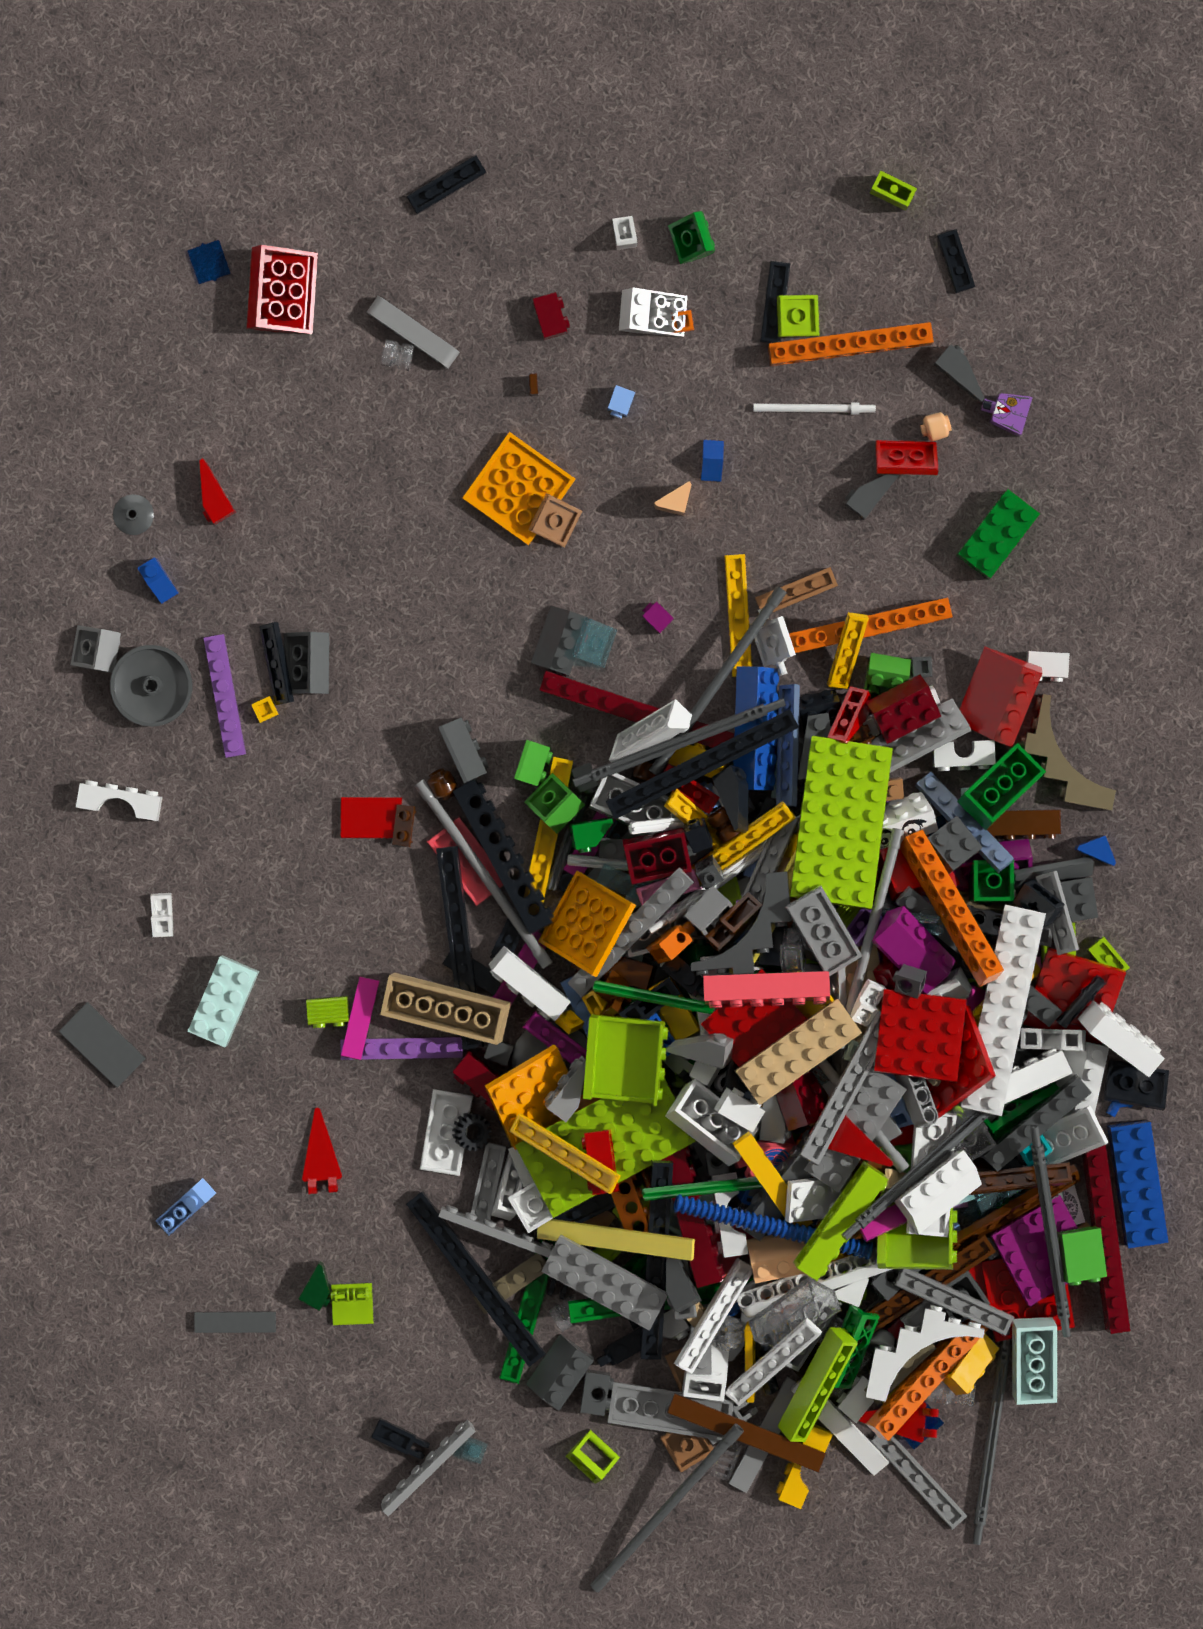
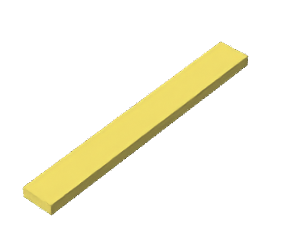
[537,1219,695,1261]

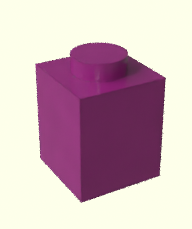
[642,601,674,634]

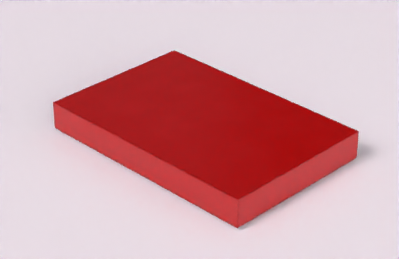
[875,440,938,475]
[341,797,402,838]

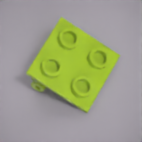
[331,1283,374,1325]

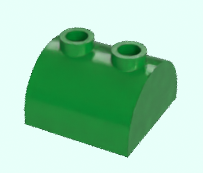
[668,211,715,264]

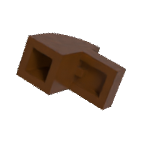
[595,970,632,1017]

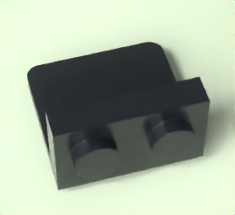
[799,689,841,735]

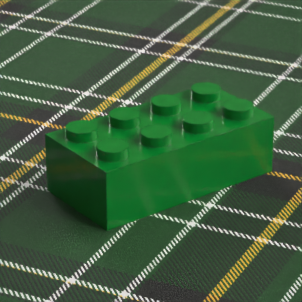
[956,489,1040,580]
[957,743,1046,830]

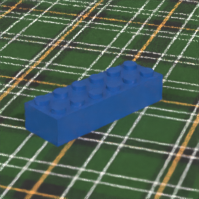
[733,666,779,791]
[1107,1120,1169,1249]

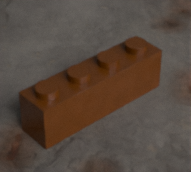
[987,810,1061,839]
[570,956,658,990]

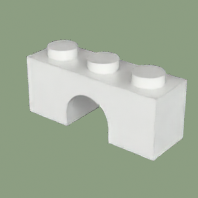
[932,740,996,771]
[1021,1028,1086,1051]

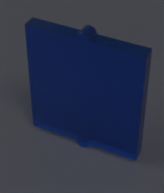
[188,240,231,284]

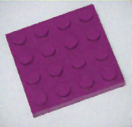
[990,1195,1078,1306]

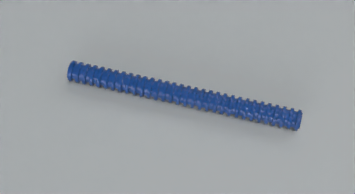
[674,1194,873,1260]

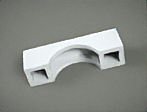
[76,780,162,821]
[708,1172,748,1258]

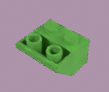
[863,653,911,699]

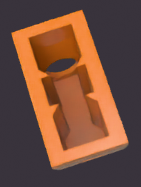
[646,921,695,964]

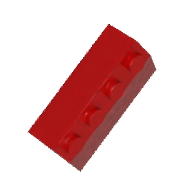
[246,245,318,334]
[959,646,1043,747]

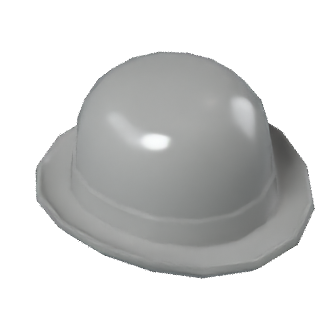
[859,1329,896,1353]

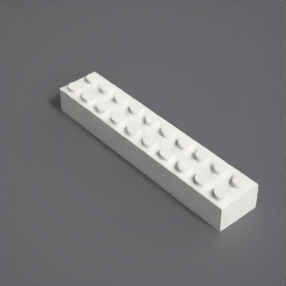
[961,905,1046,1116]

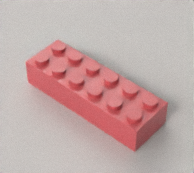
[703,971,830,1008]

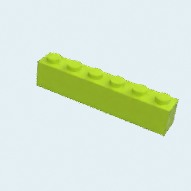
[793,1161,888,1281]
[777,1327,858,1442]

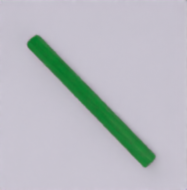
[593,980,714,1014]
[642,1177,763,1201]

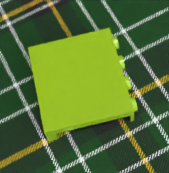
[583,1014,668,1106]
[877,1189,957,1270]

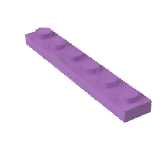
[204,634,246,758]
[340,1037,463,1060]

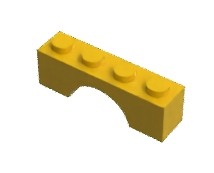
[776,1424,833,1509]

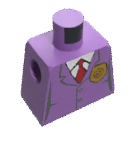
[981,393,1032,436]

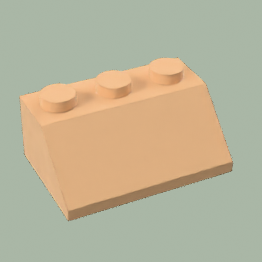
[746,1234,805,1284]

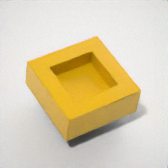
[252,696,279,723]
[555,1010,584,1034]

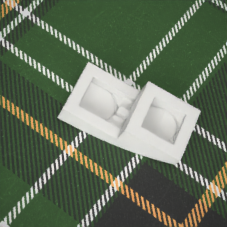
[150,893,173,937]
[850,979,886,1027]

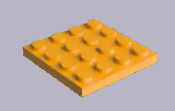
[462,432,576,546]
[538,871,636,977]
[485,1045,580,1150]

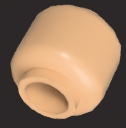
[920,412,952,441]

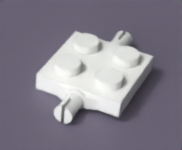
[754,609,796,676]

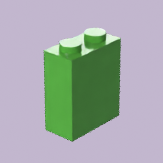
[1057,1226,1107,1286]

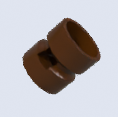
[706,806,740,843]

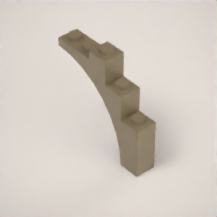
[1019,694,1116,810]

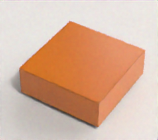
[671,310,694,333]

